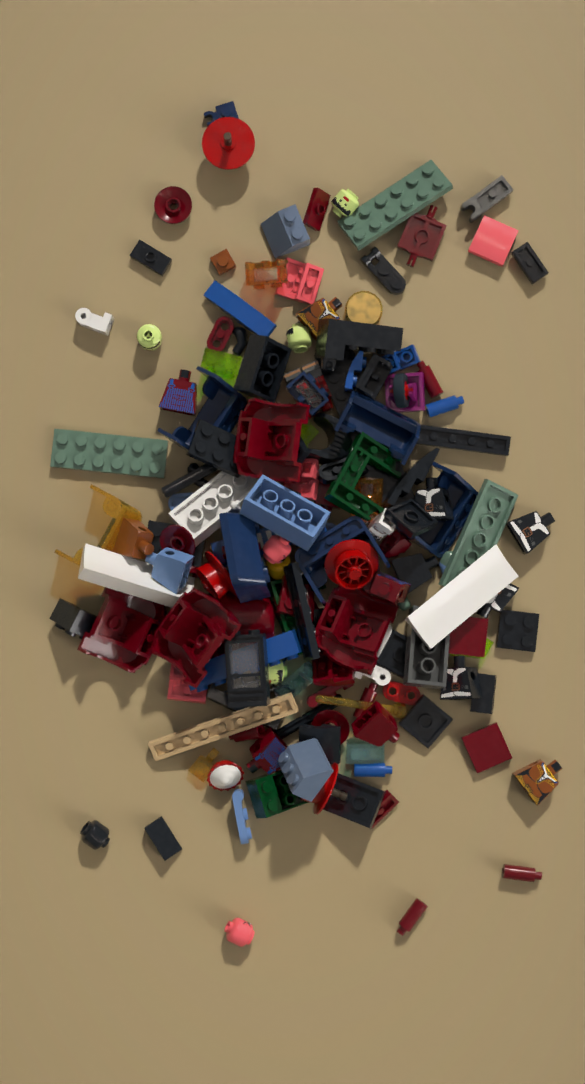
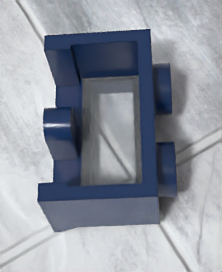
[286,371,329,418]

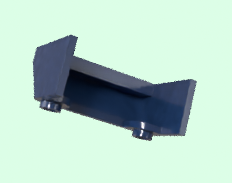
[157,366,247,451]
[334,391,421,465]
[395,462,478,558]
[219,512,271,603]
[295,516,391,607]

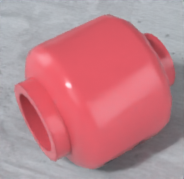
[262,535,292,564]
[224,917,255,947]

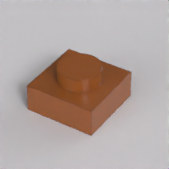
[210,249,236,276]

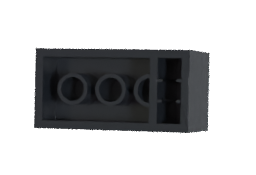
[315,319,403,370]

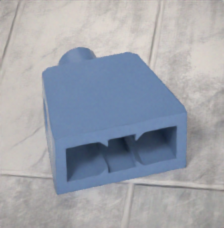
[145,547,194,594]

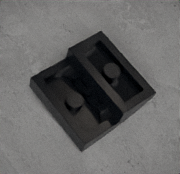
[299,724,341,764]

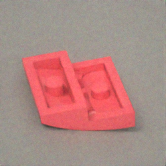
[468,215,519,267]
[275,257,324,305]
[283,458,319,500]
[167,664,207,704]

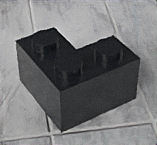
[49,598,97,640]

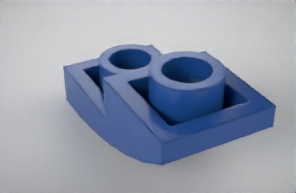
[382,344,421,375]
[344,351,367,392]

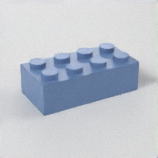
[240,474,331,551]

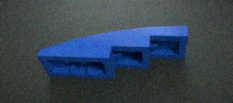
[203,280,277,337]

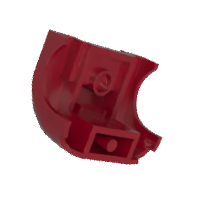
[234,398,310,483]
[315,586,400,675]
[77,587,166,673]
[151,587,242,688]
[208,591,275,659]

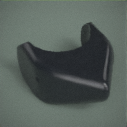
[307,413,353,465]

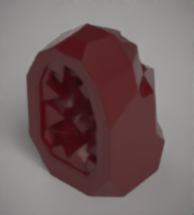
[379,530,412,559]

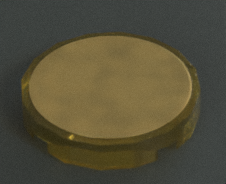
[345,291,383,325]

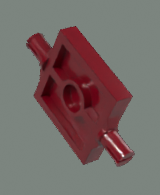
[397,205,447,267]

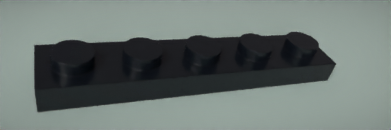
[416,425,511,456]
[283,562,320,662]

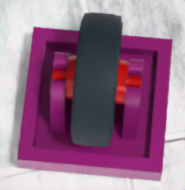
[385,372,425,413]

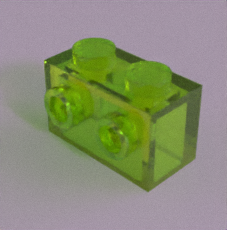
[201,348,243,380]

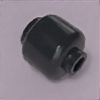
[80,820,110,850]

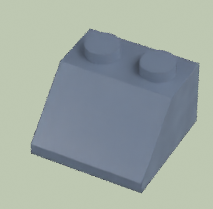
[261,204,310,259]

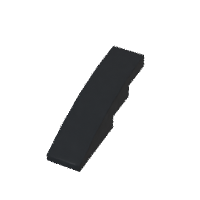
[381,447,440,509]

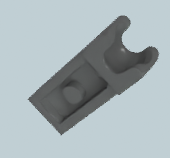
[460,175,513,223]

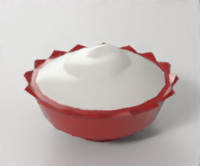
[207,760,244,791]

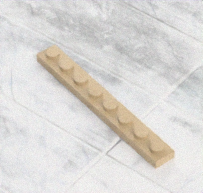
[148,692,299,761]

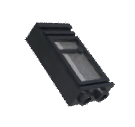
[224,629,271,708]

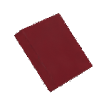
[449,617,488,657]
[461,722,512,773]

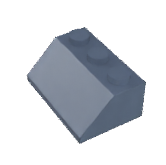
[278,738,334,802]

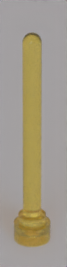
[315,695,406,719]

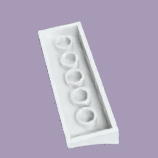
[168,471,259,547]
[78,544,195,607]
[405,544,518,650]

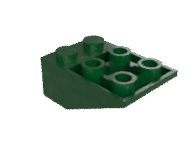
[245,770,309,819]

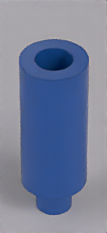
[425,395,464,418]
[354,763,392,777]

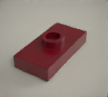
[303,187,331,231]

